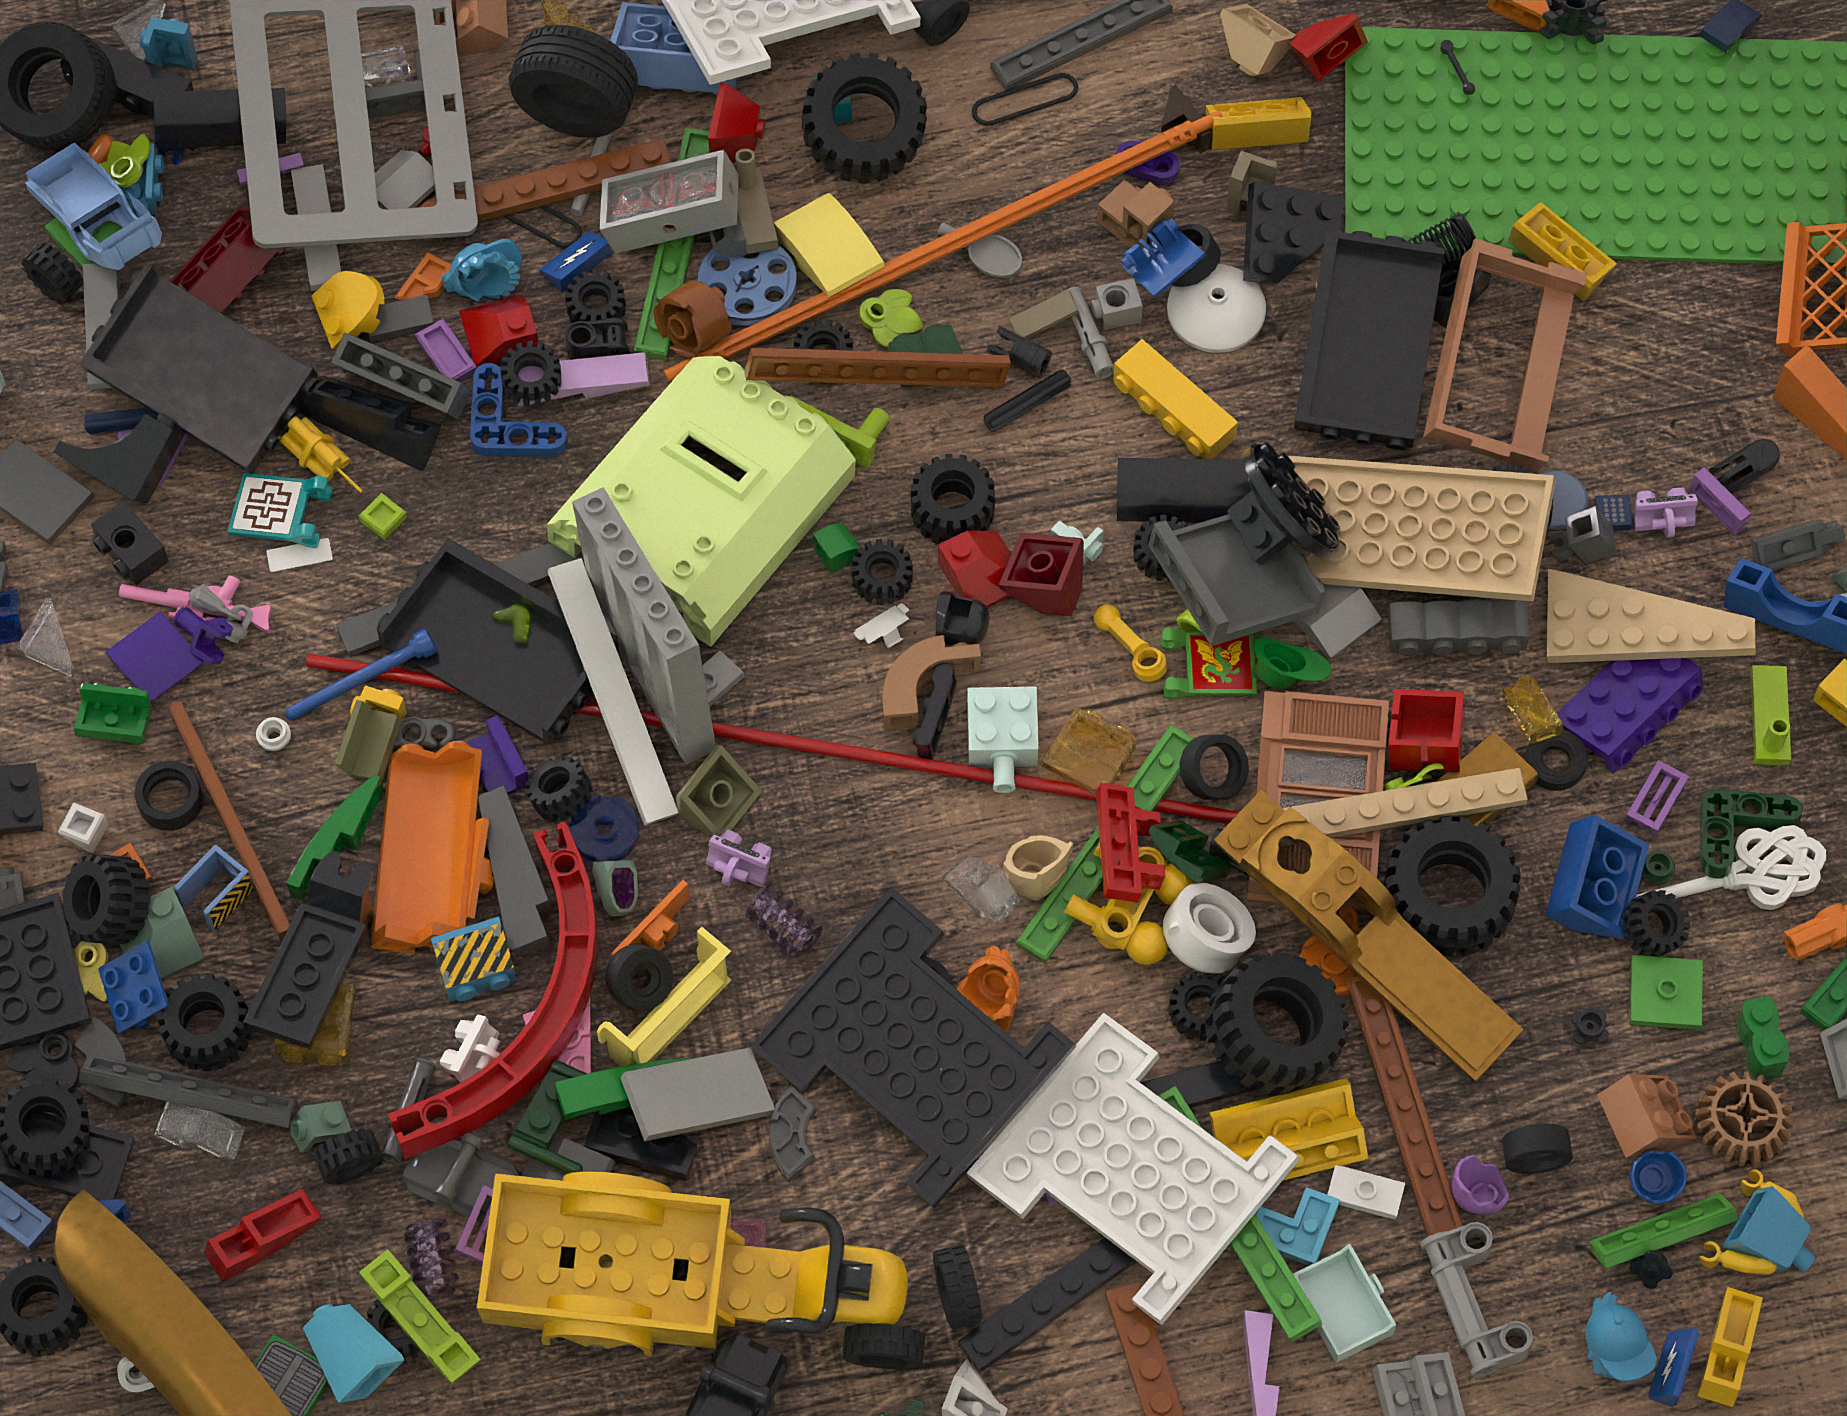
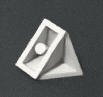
[942,1358,1008,1416]

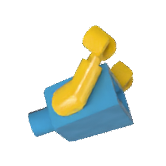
[1699,1169,1816,1275]

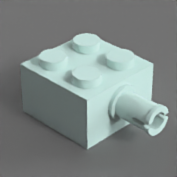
[967,687,1038,793]

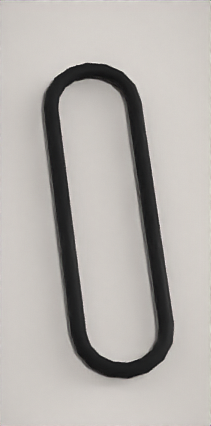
[972,73,1078,126]
[503,205,582,247]

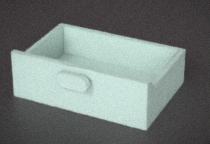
[1293,1244,1396,1363]

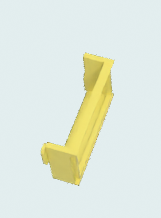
[597,927,731,1067]

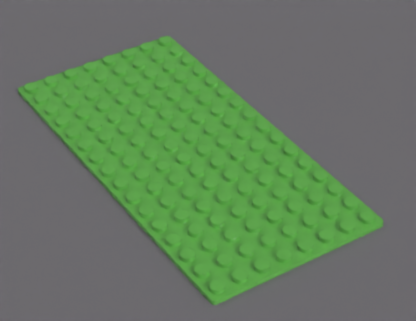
[1345,27,1847,266]

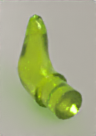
[492,604,530,642]

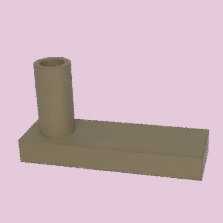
[735,149,778,254]

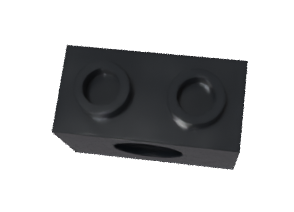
[91,501,169,585]

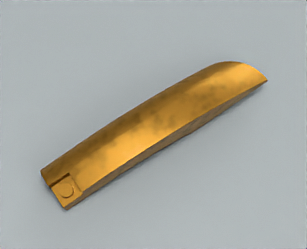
[53,1190,292,1416]

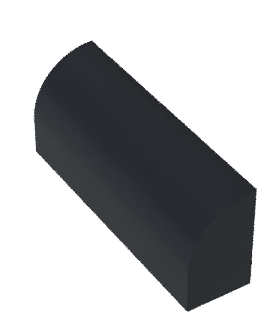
[152,88,286,148]
[1117,458,1252,522]

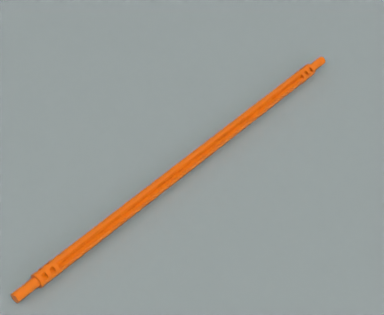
[663,110,1223,382]

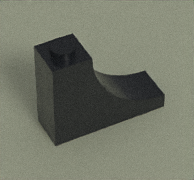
[53,413,185,504]

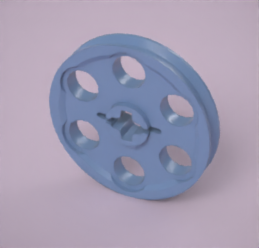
[698,245,797,326]

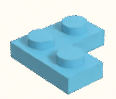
[1256,1187,1340,1266]

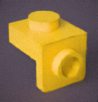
[350,685,407,719]

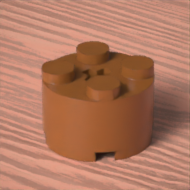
[654,280,732,358]

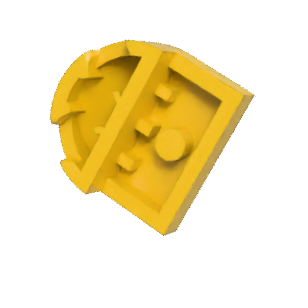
[311,271,384,350]

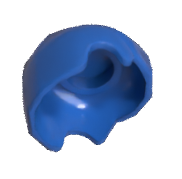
[1629,1150,1687,1205]

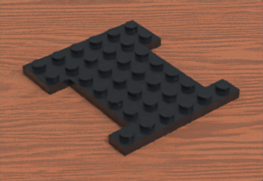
[749,887,1076,1208]

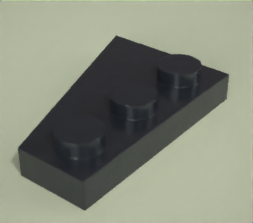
[583,1107,697,1181]

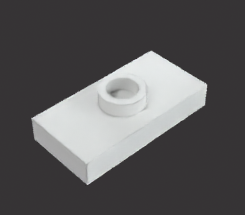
[1328,1165,1405,1220]

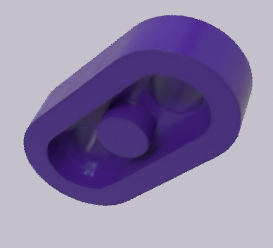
[1116,141,1179,185]

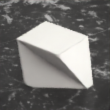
[58,803,108,853]

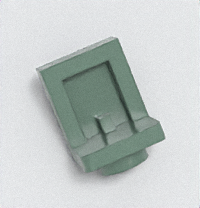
[290,1101,351,1153]

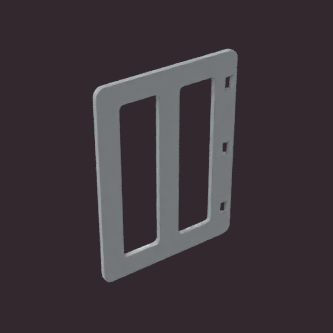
[229,0,478,248]

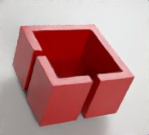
[1388,689,1465,772]

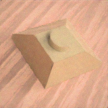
[1220,4,1296,76]

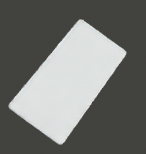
[266,538,333,572]

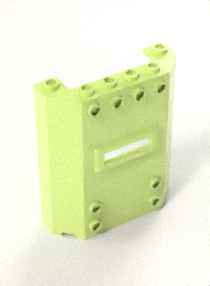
[547,356,856,647]

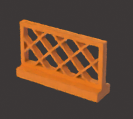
[1776,222,1847,357]

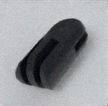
[1708,439,1780,494]

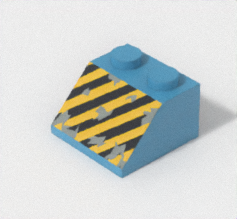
[431,917,517,1002]

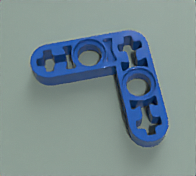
[470,363,568,457]

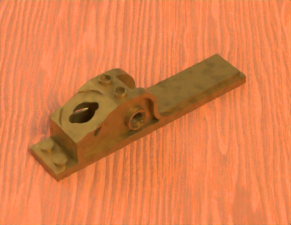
[1213,789,1524,1083]

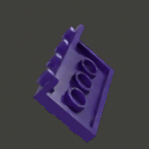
[1552,658,1703,773]

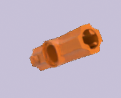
[1782,903,1847,961]

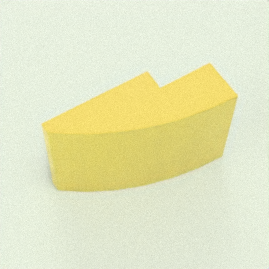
[774,193,885,297]

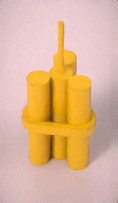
[280,416,363,493]

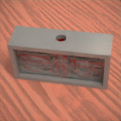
[600,150,739,254]

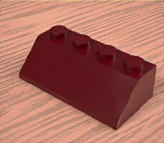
[170,206,286,315]

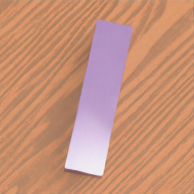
[512,352,650,407]
[1242,1310,1279,1416]

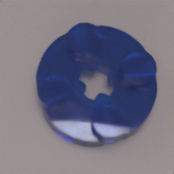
[570,795,640,862]

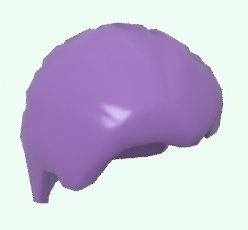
[1451,1155,1509,1215]

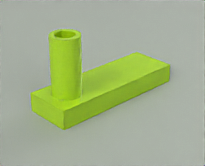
[790,395,890,468]
[1750,665,1791,765]

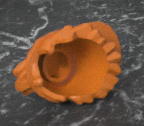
[956,946,1020,1032]

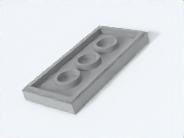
[620,1047,775,1141]

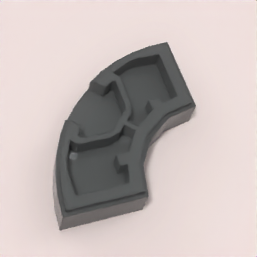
[74,1016,127,1110]
[769,1084,817,1183]

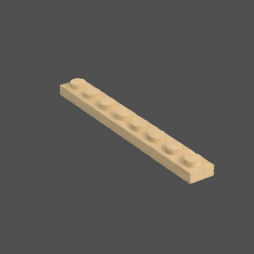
[1279,768,1528,847]

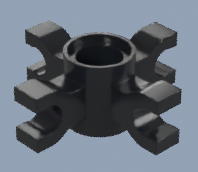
[1540,0,1607,45]

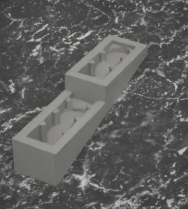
[291,164,342,291]
[83,263,120,390]

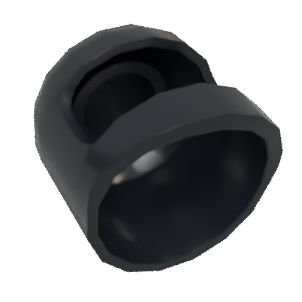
[935,591,990,645]

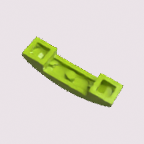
[359,1249,481,1384]

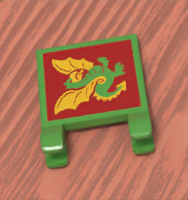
[1160,628,1257,699]

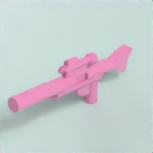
[119,575,272,633]

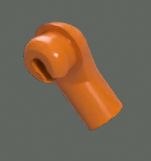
[87,134,114,164]

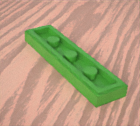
[1589,1193,1738,1269]

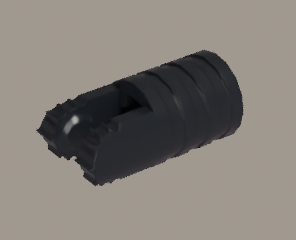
[986,326,1052,377]

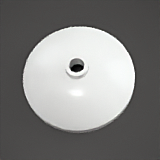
[1167,264,1266,353]

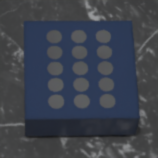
[1594,495,1632,530]

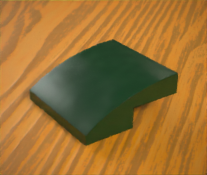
[1148,820,1232,883]

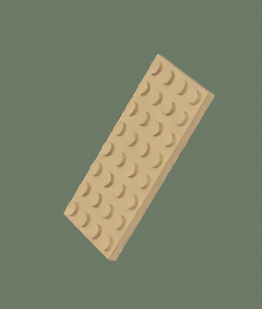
[1289,456,1556,602]

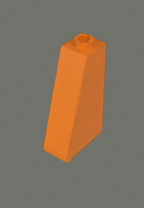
[1773,345,1847,460]

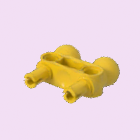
[1064,842,1197,965]

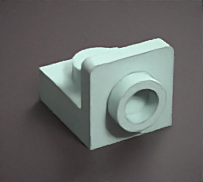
[1050,520,1104,566]

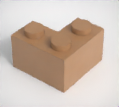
[1097,180,1175,249]

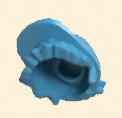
[441,239,522,302]
[1585,1292,1657,1382]

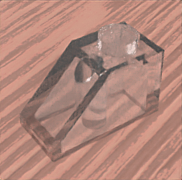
[942,855,1021,923]

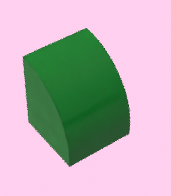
[812,523,862,574]

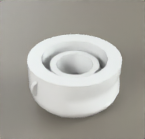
[1163,883,1256,973]

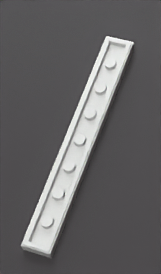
[547,558,679,826]

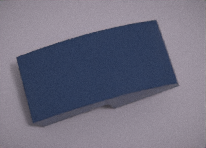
[1700,0,1762,53]

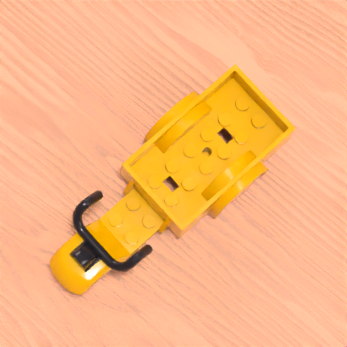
[477,1172,908,1356]

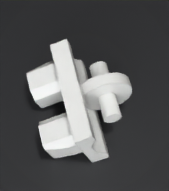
[440,1014,500,1083]

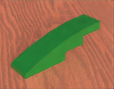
[286,774,384,901]
[555,1057,692,1119]

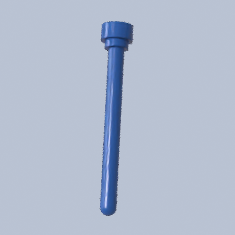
[285,628,438,720]

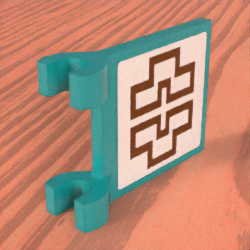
[227,473,333,548]

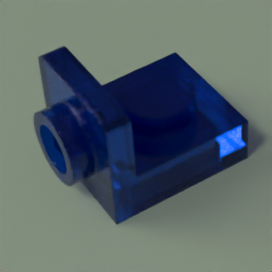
[0,589,24,645]

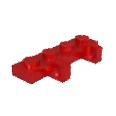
[1096,782,1166,903]

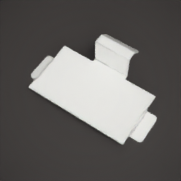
[853,603,909,648]

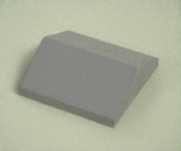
[375,150,435,209]
[1294,584,1382,661]

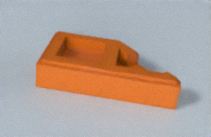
[394,252,451,301]

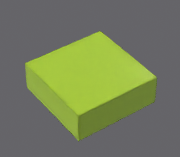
[359,493,407,540]

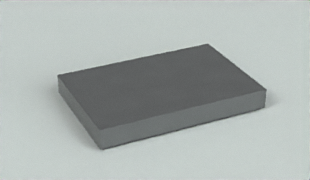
[0,439,94,545]

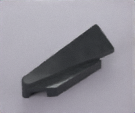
[297,376,441,471]

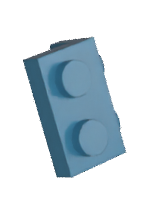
[140,17,198,70]

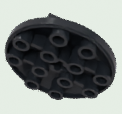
[1227,442,1340,565]

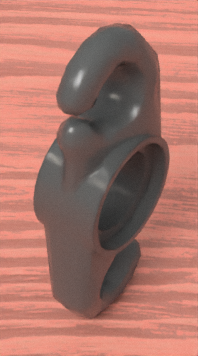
[393,717,455,750]

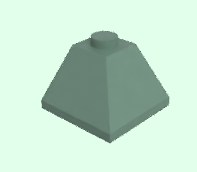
[119,887,205,981]

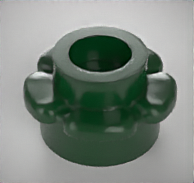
[1642,850,1675,884]

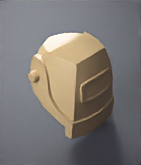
[1002,835,1073,901]

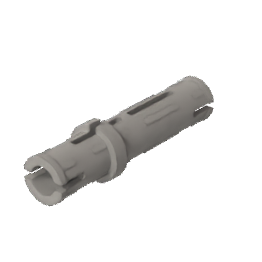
[1069,286,1114,379]

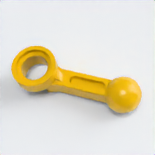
[1094,604,1167,682]

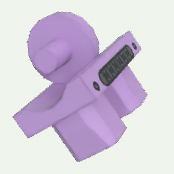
[1633,487,1698,538]
[706,830,772,887]

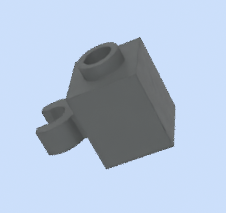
[1550,506,1617,564]

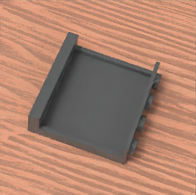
[1148,514,1325,646]

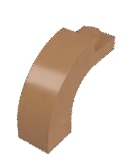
[882,635,981,730]

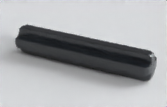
[983,369,1071,432]

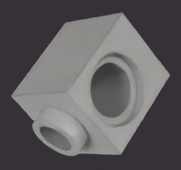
[1091,278,1143,331]

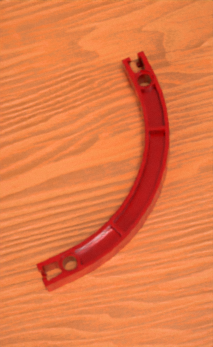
[388,821,598,1159]

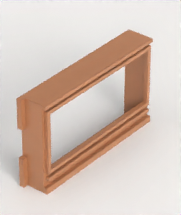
[1423,238,1587,472]

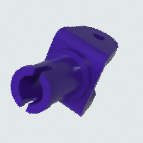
[173,606,233,664]

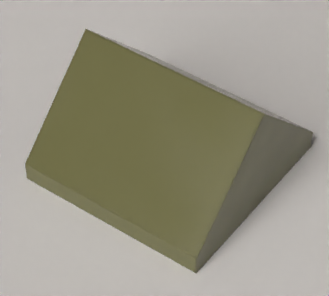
[676,744,762,837]

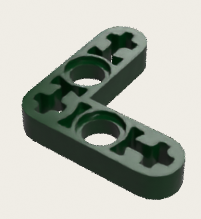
[1700,789,1803,879]

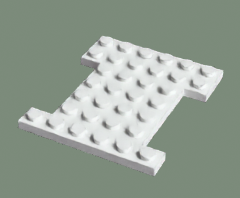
[662,0,920,85]
[967,1013,1299,1325]

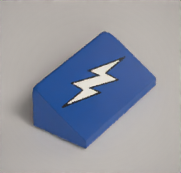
[540,231,611,293]
[1648,1328,1699,1407]

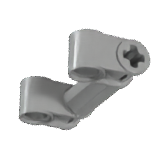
[1420,1222,1533,1378]

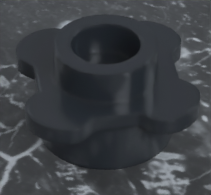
[1571,1009,1609,1044]
[1629,1251,1673,1289]

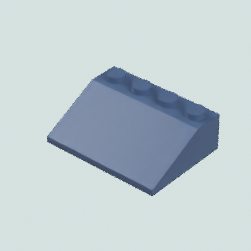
[610,2,740,95]

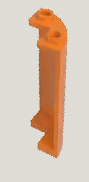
[370,741,482,953]

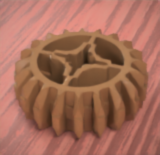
[1695,1070,1794,1167]

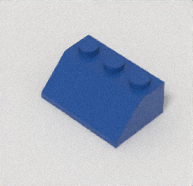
[1545,815,1650,939]

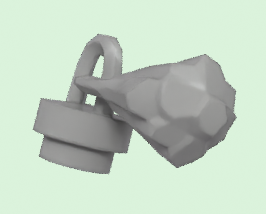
[189,584,253,644]

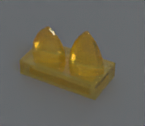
[1503,675,1563,744]

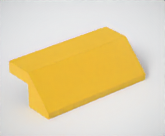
[1209,1078,1369,1181]

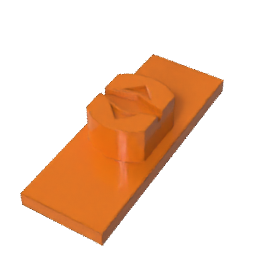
[466,817,494,922]
[611,880,690,956]

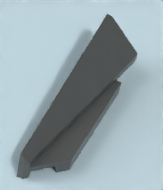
[478,785,555,951]

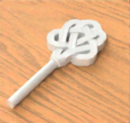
[1636,825,1826,910]

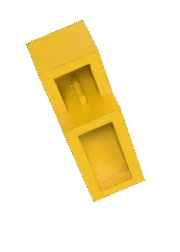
[1697,1287,1763,1407]

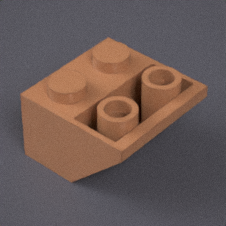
[435,0,508,55]
[1597,1074,1697,1158]

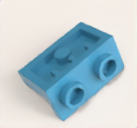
[120,143,164,215]

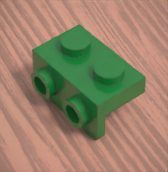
[74,683,152,744]

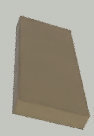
[1009,289,1080,339]

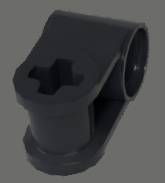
[566,318,630,360]

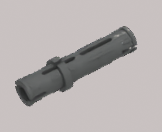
[381,1058,436,1164]

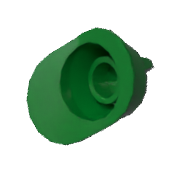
[1252,637,1331,690]

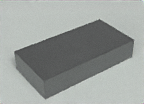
[368,295,434,343]

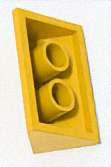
[1206,97,1311,150]
[1508,202,1617,302]

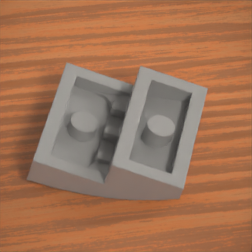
[1372,1352,1465,1416]

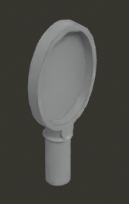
[937,222,1022,278]

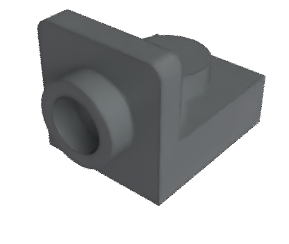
[0,866,26,910]

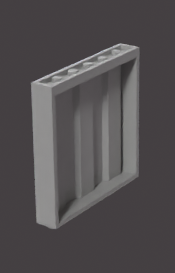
[572,487,716,765]

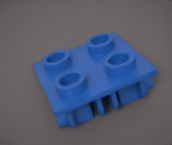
[1120,218,1206,297]
[98,940,169,1034]

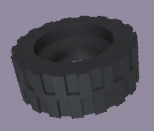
[933,1244,982,1329]
[842,1323,925,1370]

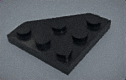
[1243,182,1342,285]

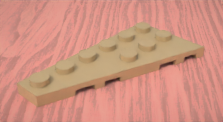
[1547,568,1756,663]

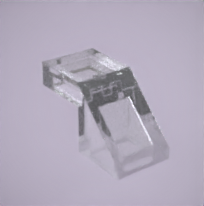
[154,1102,246,1161]

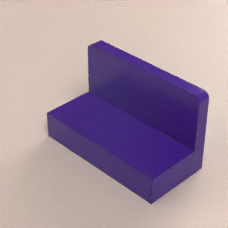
[467,715,529,795]

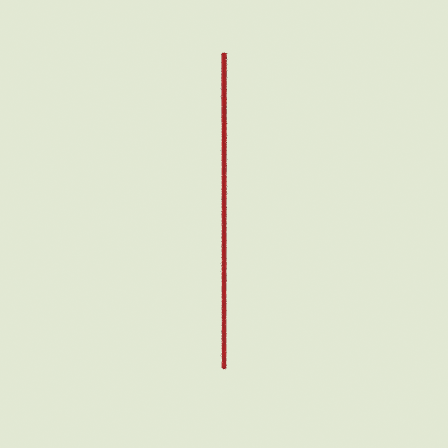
[306,653,1240,824]

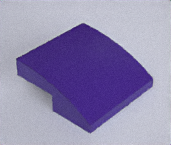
[105,612,204,702]

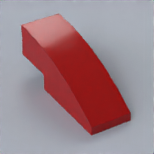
[204,1189,321,1282]

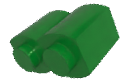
[1736,996,1789,1080]

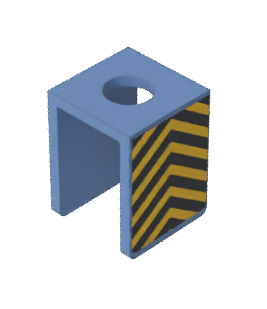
[173,844,255,931]

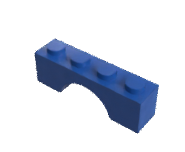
[1724,558,1847,654]

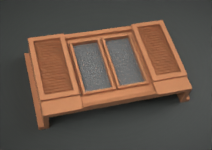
[1247,691,1389,913]

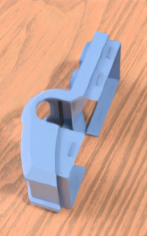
[25,143,162,270]

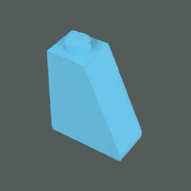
[303,1304,404,1403]

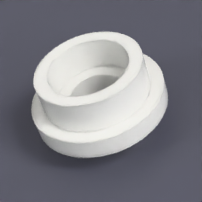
[256,717,291,751]

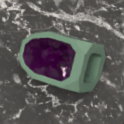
[592,860,638,917]

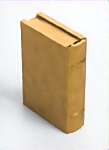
[1436,731,1538,827]

